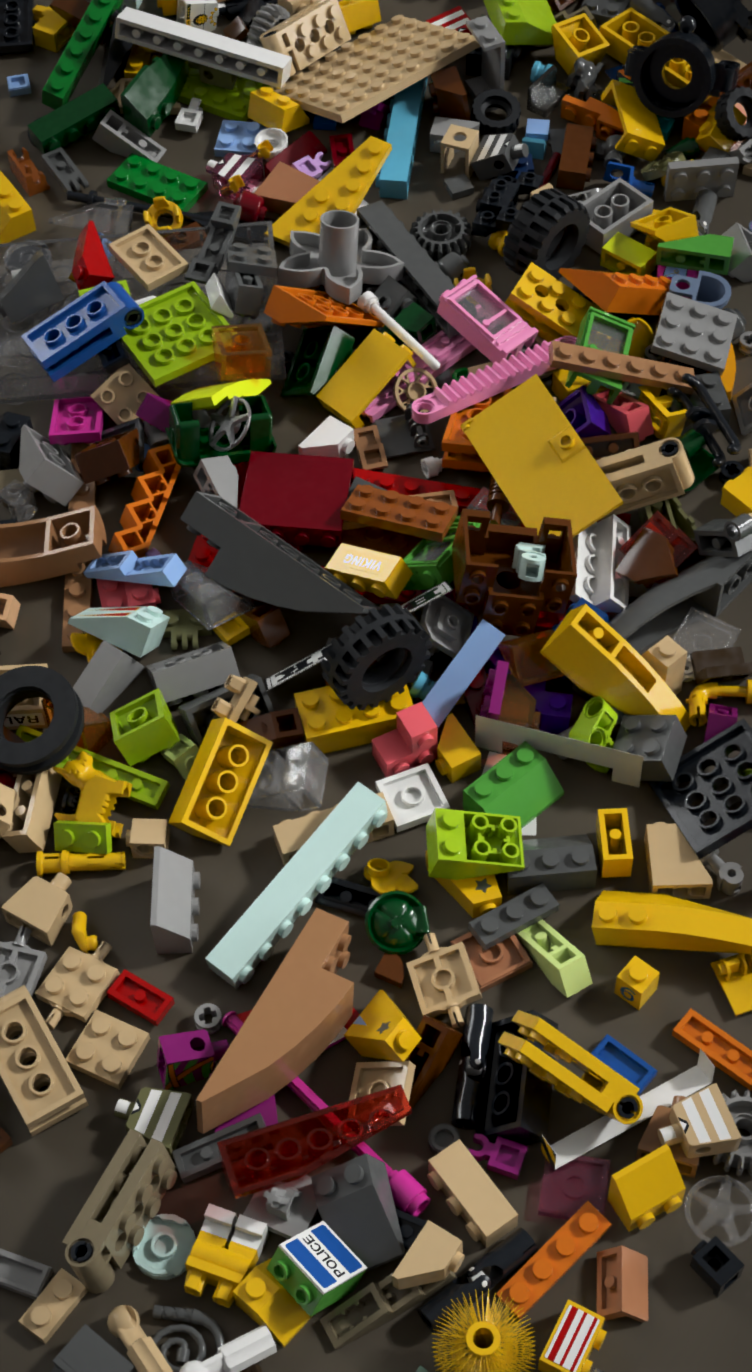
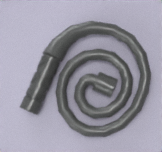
[152,1305,224,1372]

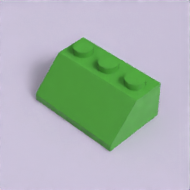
[463,741,564,829]

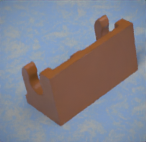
[7,147,50,197]

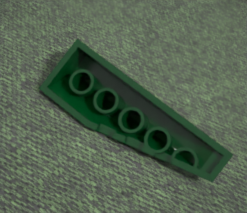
[120,53,190,137]

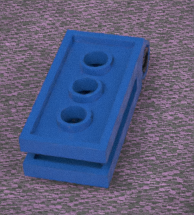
[21,281,144,382]

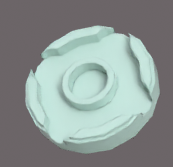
[131,1214,196,1280]

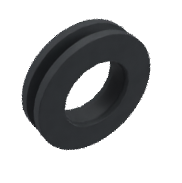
[0,666,84,775]

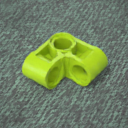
[569,696,618,773]

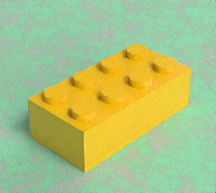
[294,684,413,757]

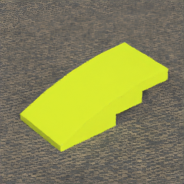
[170,378,272,411]

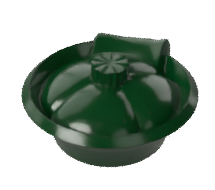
[365,891,430,955]

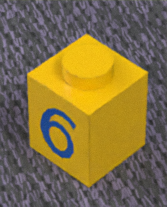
[614,955,660,1010]

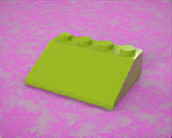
[483,0,556,45]

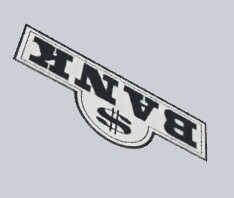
[264,580,453,691]

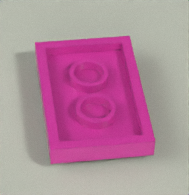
[49,395,105,445]

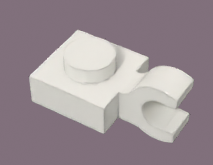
[175,98,204,133]

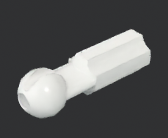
[179,1325,277,1372]

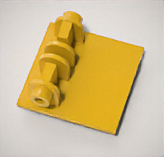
[711,954,752,1016]

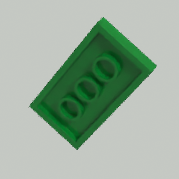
[107,153,208,212]

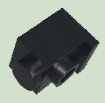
[690,1236,745,1298]

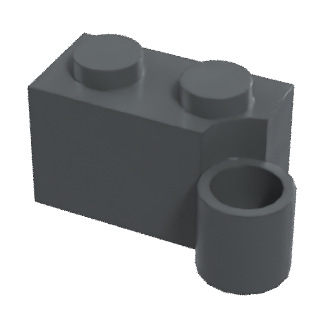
[693,513,752,557]

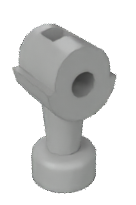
[699,848,744,896]

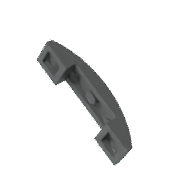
[185,201,242,284]

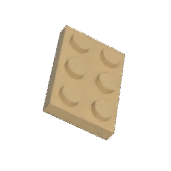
[108,224,189,292]

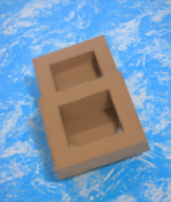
[354,425,388,471]

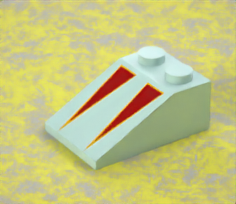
[68,606,170,658]

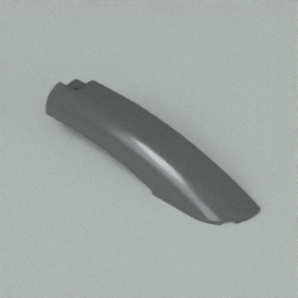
[572,550,752,701]

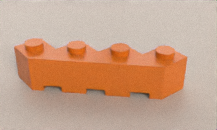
[108,444,181,558]

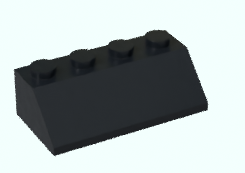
[475,1010,558,1146]

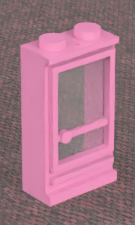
[437,274,539,364]

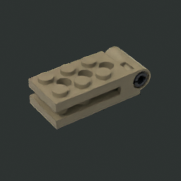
[62,1129,178,1294]

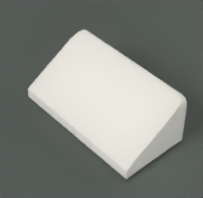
[205,272,234,318]

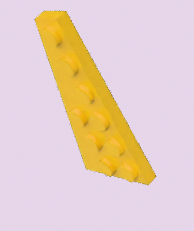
[264,136,392,247]

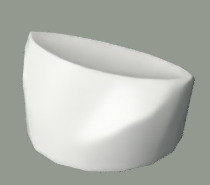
[255,128,288,162]

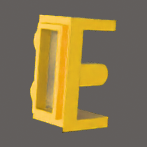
[638,385,687,440]

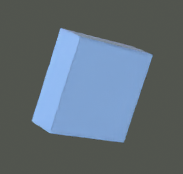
[6,73,32,97]
[525,118,550,141]

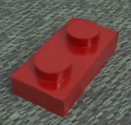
[107,969,175,1026]

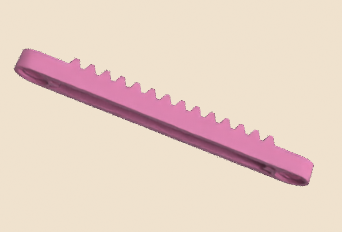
[412,336,577,424]

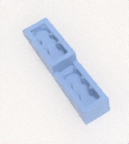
[83,550,187,587]
[422,619,506,727]

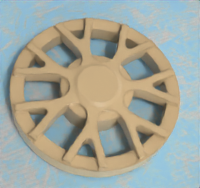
[393,368,438,413]

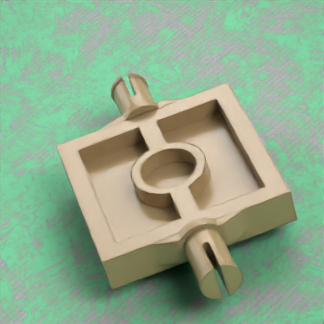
[406,933,482,1028]
[35,941,120,1030]

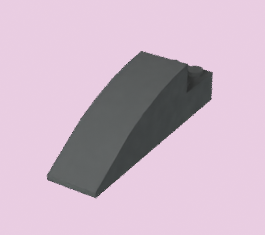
[180,491,381,614]

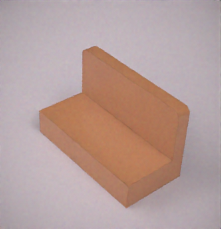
[597,1245,649,1322]

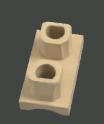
[211,674,261,723]

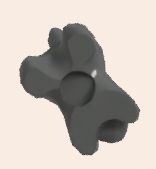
[567,57,606,102]

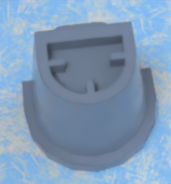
[669,270,731,309]

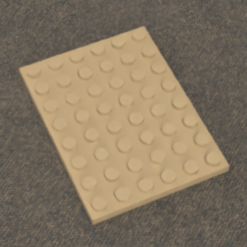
[270,15,480,123]

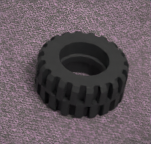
[503,188,590,279]

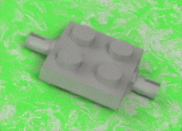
[0,926,48,997]

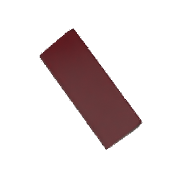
[264,130,327,178]

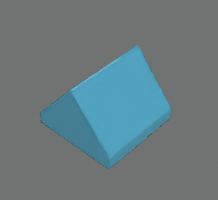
[522,137,547,160]

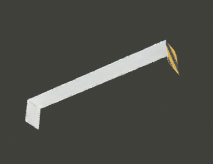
[541,1048,715,1170]

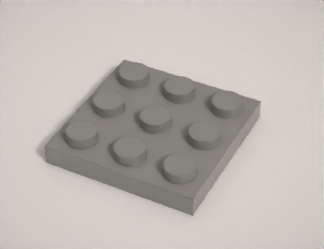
[650,292,738,375]

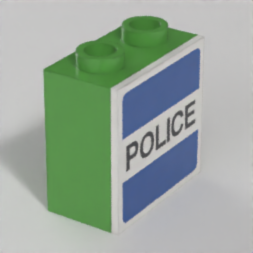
[266,1221,367,1317]

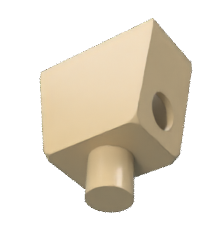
[1,872,73,947]

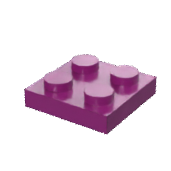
[479,660,509,720]

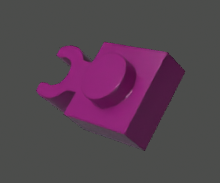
[469,1134,528,1180]

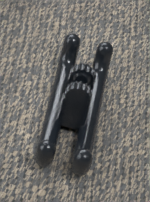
[667,373,741,468]

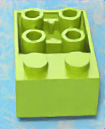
[426,808,525,880]

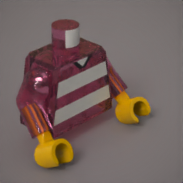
[206,140,274,200]

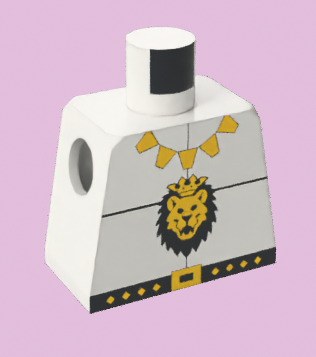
[176,0,227,32]

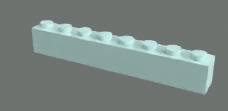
[205,782,388,989]

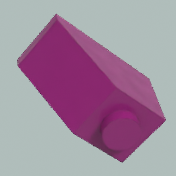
[704,703,738,742]

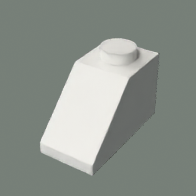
[298,416,355,458]

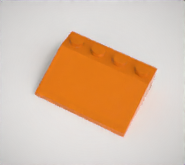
[558,268,671,316]
[263,285,385,330]

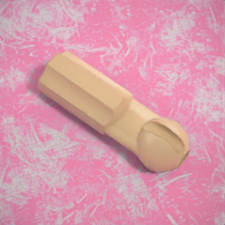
[107,1305,173,1372]

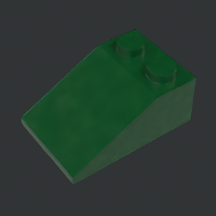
[280,325,355,398]

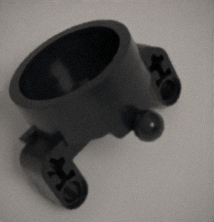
[674,0,752,52]
[624,15,740,125]

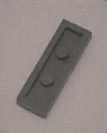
[468,883,560,951]
[172,1113,273,1184]

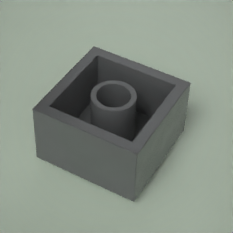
[613,715,687,782]

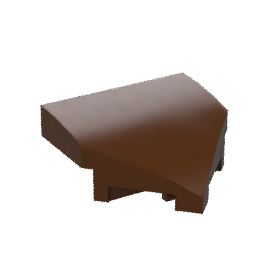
[615,527,678,589]

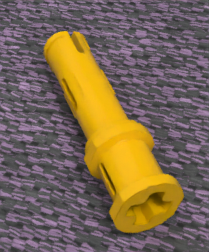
[36,850,126,877]

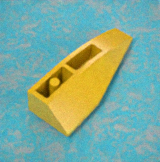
[540,603,690,732]

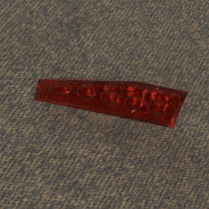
[217,1084,412,1199]

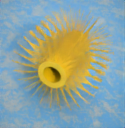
[432,1289,536,1372]

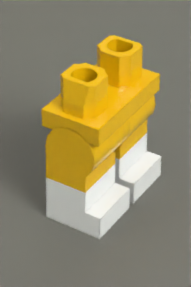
[184,1203,269,1308]

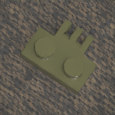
[162,607,212,651]

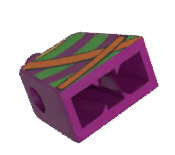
[157,1029,229,1090]

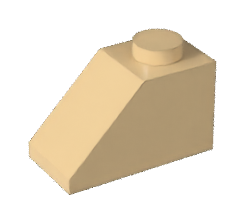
[392,1220,465,1290]

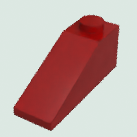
[72,220,115,290]

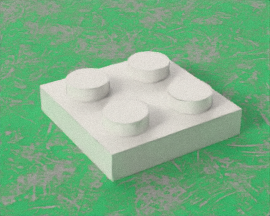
[375,763,450,833]

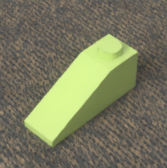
[515,919,593,998]

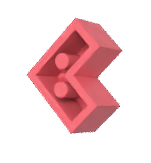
[372,702,438,777]

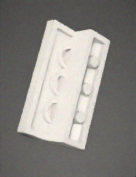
[569,514,631,613]

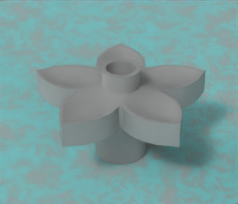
[278,210,404,305]

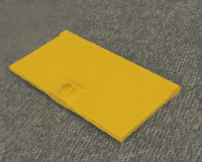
[460,374,624,537]

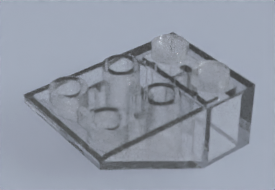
[247,741,329,812]

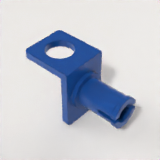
[603,161,655,198]

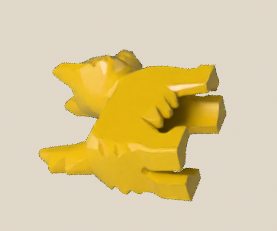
[52,751,132,838]

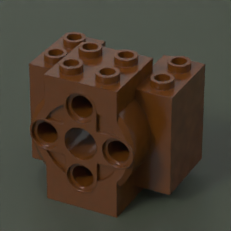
[452,508,577,637]

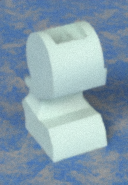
[512,542,546,582]

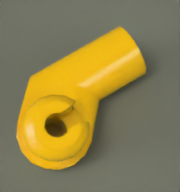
[71,911,99,953]

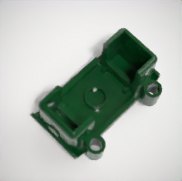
[165,395,277,467]

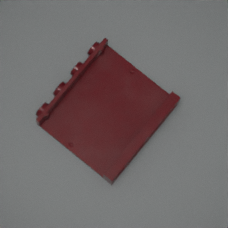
[239,451,355,548]

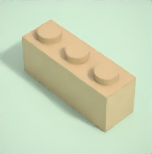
[2,767,62,853]
[427,1139,518,1248]

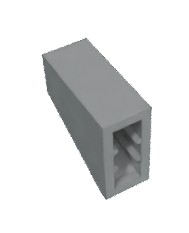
[73,640,145,716]

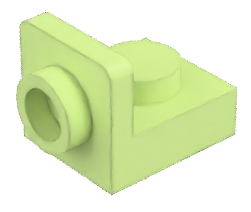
[160,734,199,780]

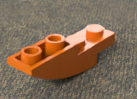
[561,95,624,141]

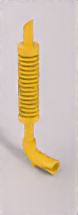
[686,679,752,727]

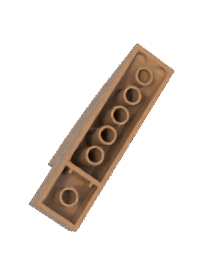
[196,907,354,1134]

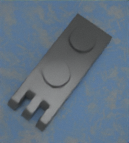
[41,147,89,194]

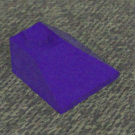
[557,385,611,438]

